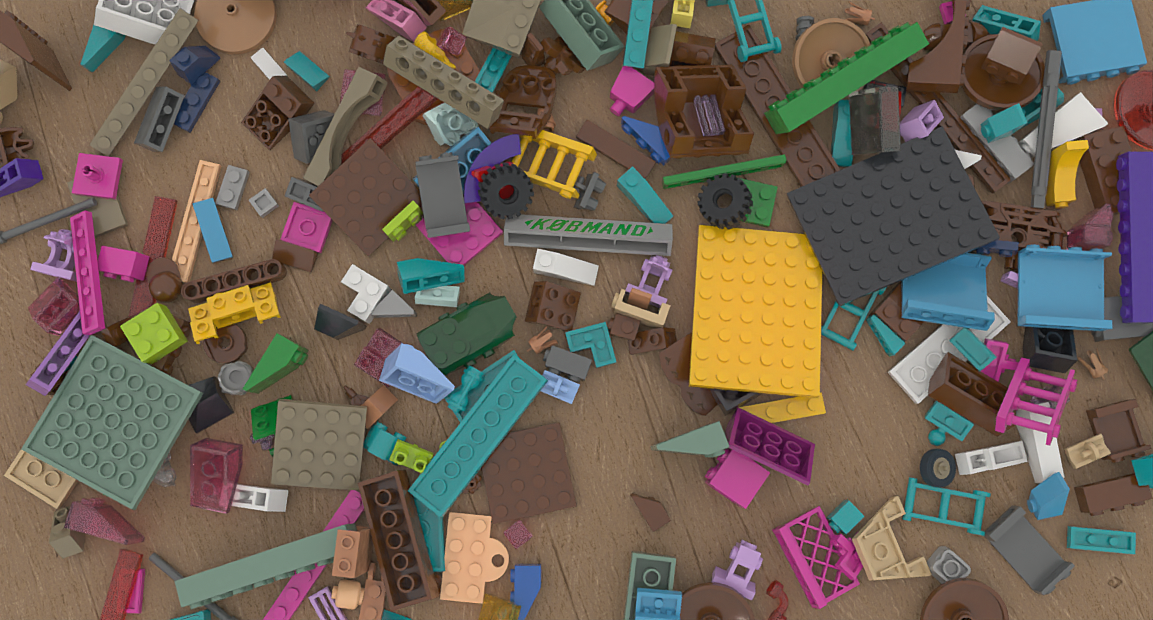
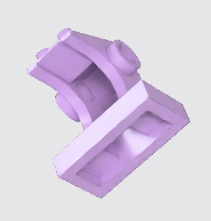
[30,229,77,282]
[625,255,672,308]
[712,540,763,600]

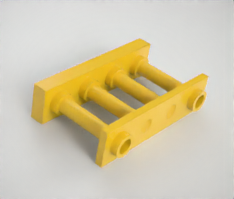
[500,130,597,199]

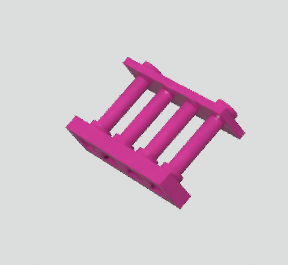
[995,357,1078,446]

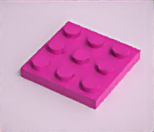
[416,202,503,266]

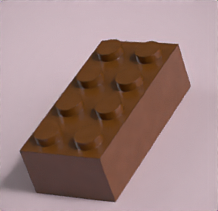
[1076,125,1132,219]

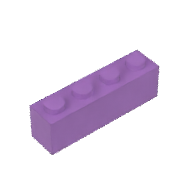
[25,311,89,396]

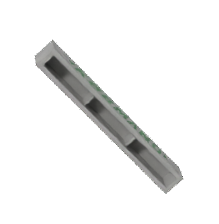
[504,214,673,256]

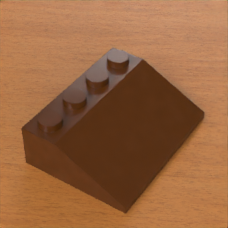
[0,10,72,91]

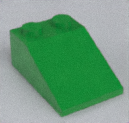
[243,333,309,394]

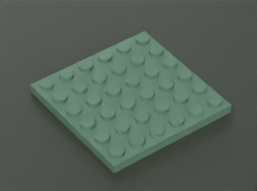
[21,335,204,510]

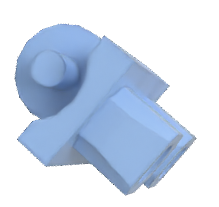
[541,370,580,404]

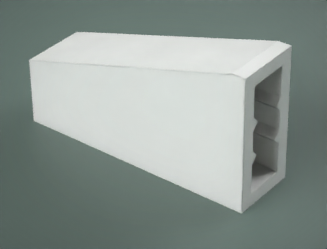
[1018,92,1108,158]
[1016,402,1064,483]

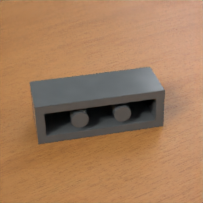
[134,86,185,152]

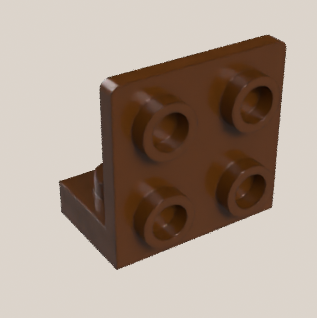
[525,281,581,332]

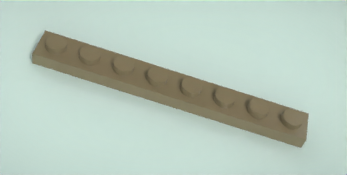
[90,8,199,156]

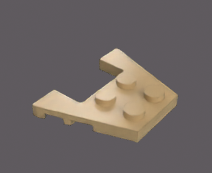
[852,496,932,580]

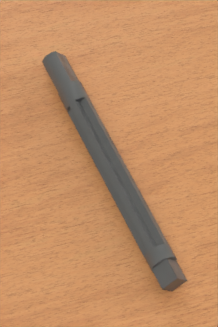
[1030,50,1062,209]

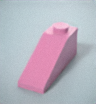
[366,0,427,42]

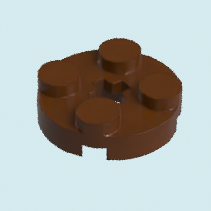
[203,324,248,364]

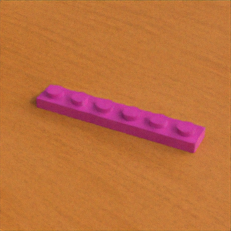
[70,210,105,336]

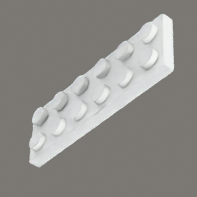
[888,296,1011,404]

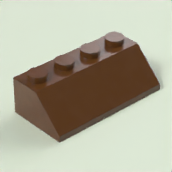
[928,352,1016,437]

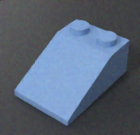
[379,343,455,404]

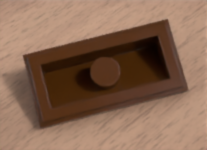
[272,239,318,273]

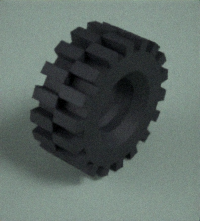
[478,163,534,219]
[697,173,753,229]

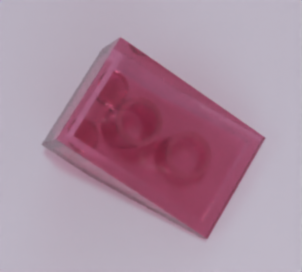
[190,438,243,514]
[64,497,145,545]

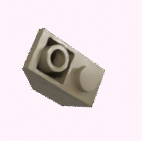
[49,504,85,559]

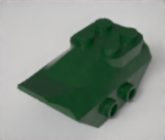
[416,292,517,376]

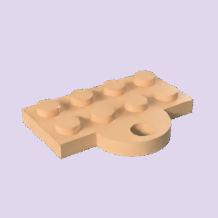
[440,512,509,604]

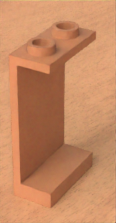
[332,525,373,578]

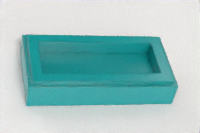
[949,327,997,371]

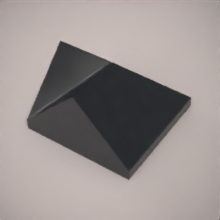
[314,304,367,340]
[189,376,234,434]

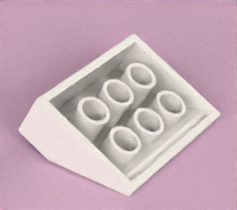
[94,0,194,52]

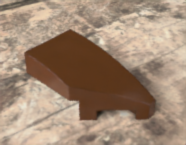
[630,493,671,532]

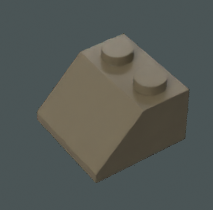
[643,24,677,76]

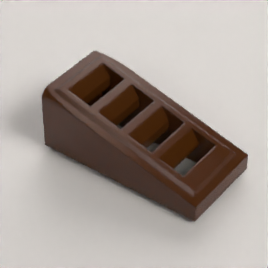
[521,33,545,66]

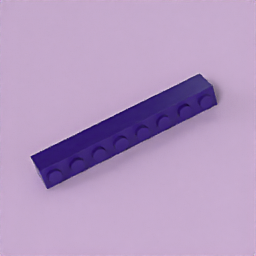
[1116,151,1153,323]

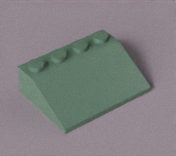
[650,421,729,458]

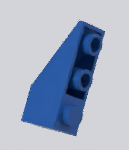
[621,116,672,166]
[510,564,541,620]

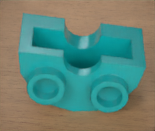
[363,421,410,466]

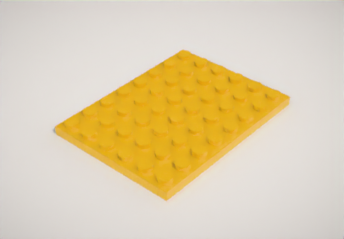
[689,225,822,398]

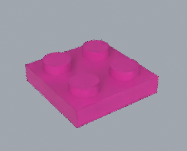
[280,202,333,254]

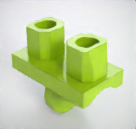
[389,439,434,473]

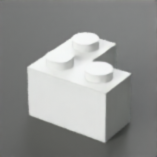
[341,264,392,324]

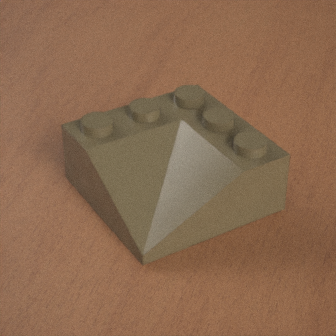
[462,0,541,58]

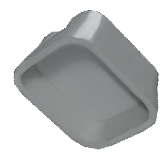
[927,546,971,584]

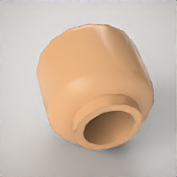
[331,579,364,610]

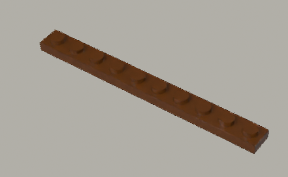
[866,22,1011,194]

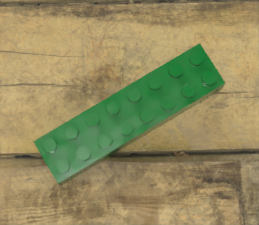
[764,22,929,134]

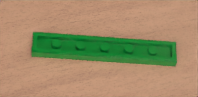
[662,154,786,189]

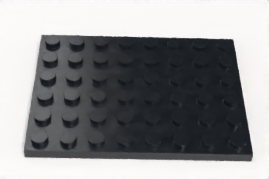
[787,126,1000,307]

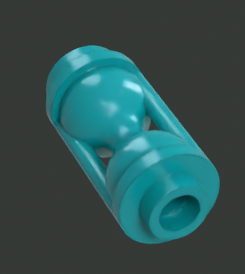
[446,365,484,413]

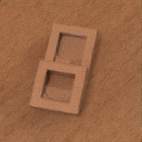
[627,288,652,310]

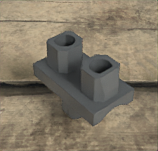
[573,172,606,211]

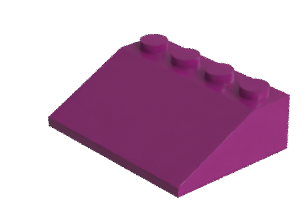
[725,408,815,485]

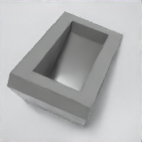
[371,290,417,318]

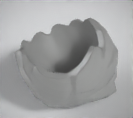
[217,361,253,396]

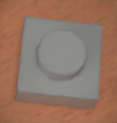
[249,188,279,218]

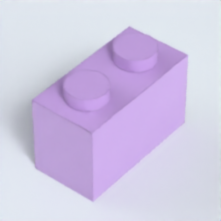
[897,100,944,142]

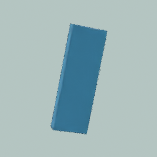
[192,198,233,263]

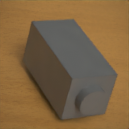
[543,345,592,383]

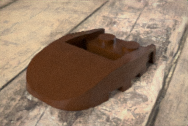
[489,65,557,139]

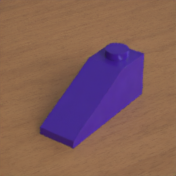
[0,158,43,197]

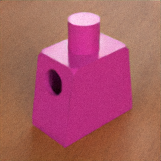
[610,66,654,116]

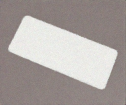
[251,48,286,80]

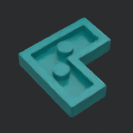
[565,322,616,368]

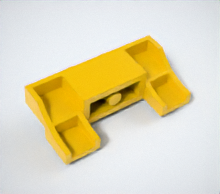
[188,282,281,344]

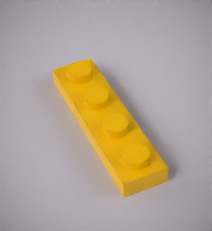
[739,392,826,423]

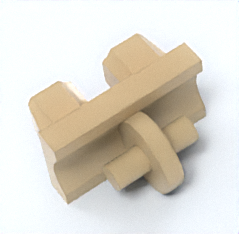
[1064,434,1111,469]

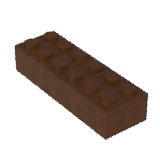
[358,470,440,611]

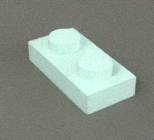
[415,286,460,307]

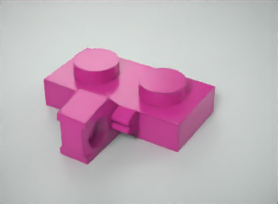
[981,338,1019,382]
[830,532,863,580]

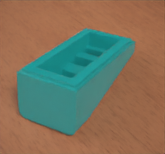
[866,315,905,357]

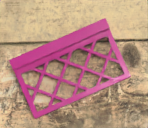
[772,506,860,609]

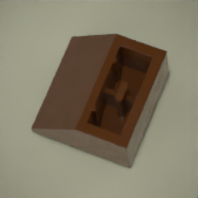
[669,31,716,67]

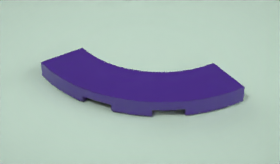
[463,134,521,203]

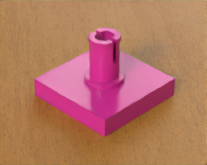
[72,153,123,200]

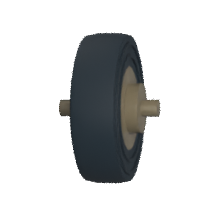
[920,449,956,488]

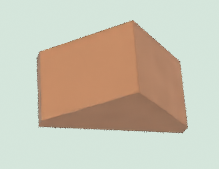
[361,385,398,429]

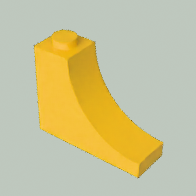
[1045,140,1089,209]

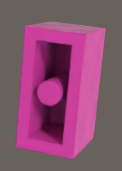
[97,246,149,283]

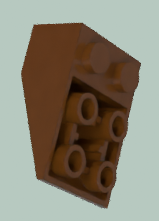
[241,75,314,150]

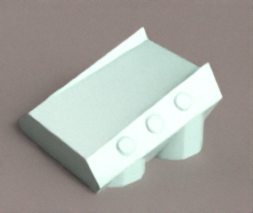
[422,103,479,146]

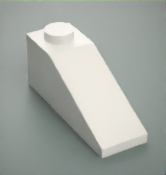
[533,249,599,286]
[220,483,288,512]

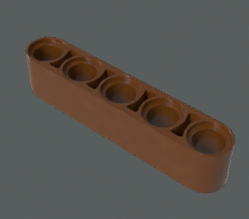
[181,259,287,303]

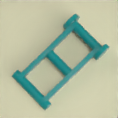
[727,0,782,62]
[821,287,887,351]
[902,477,991,536]

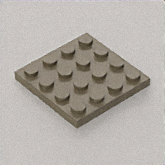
[271,399,367,491]

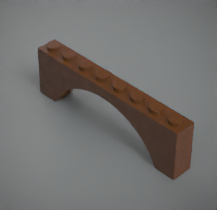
[906,0,970,93]

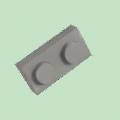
[215,165,250,210]

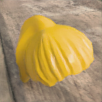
[414,31,456,69]

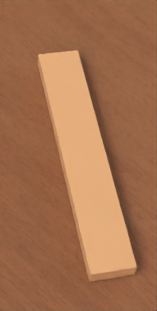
[172,160,222,283]

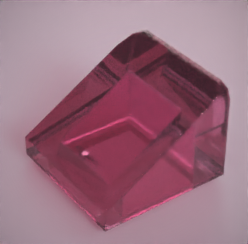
[437,27,467,56]
[503,519,533,549]

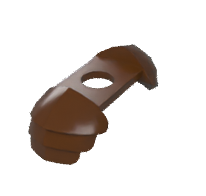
[923,21,988,51]

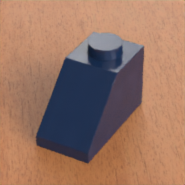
[169,46,221,85]

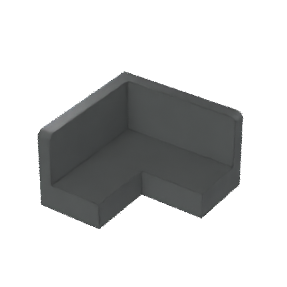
[289,110,334,164]

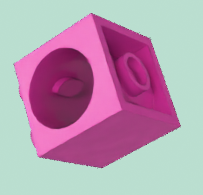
[705,448,770,509]

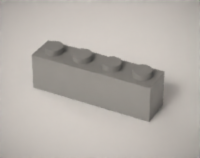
[960,104,1034,184]

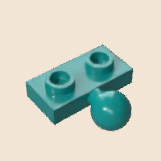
[924,401,974,446]

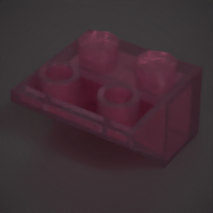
[1067,203,1113,251]
[28,277,80,336]

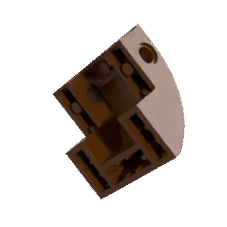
[654,64,754,159]

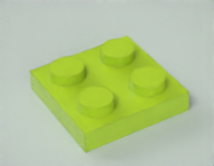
[382,201,423,242]

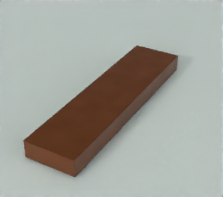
[576,120,656,180]

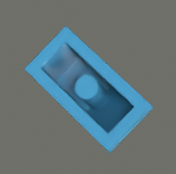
[1027,472,1070,520]

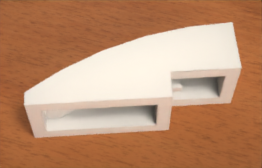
[955,441,1028,475]

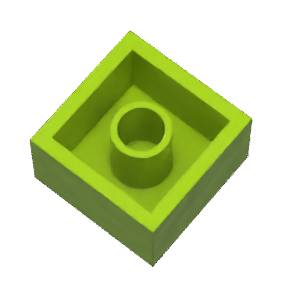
[120,303,188,364]

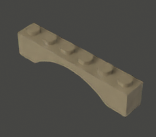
[303,67,388,186]

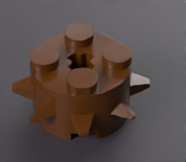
[346,24,395,64]

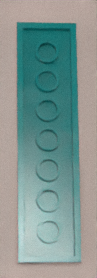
[408,355,548,518]

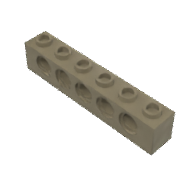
[383,36,504,129]

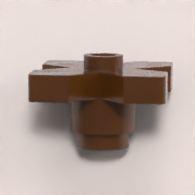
[540,36,586,75]

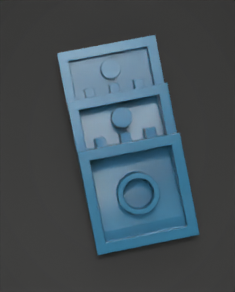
[634,588,682,620]

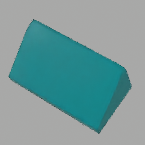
[284,51,330,92]

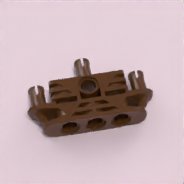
[981,201,1068,270]

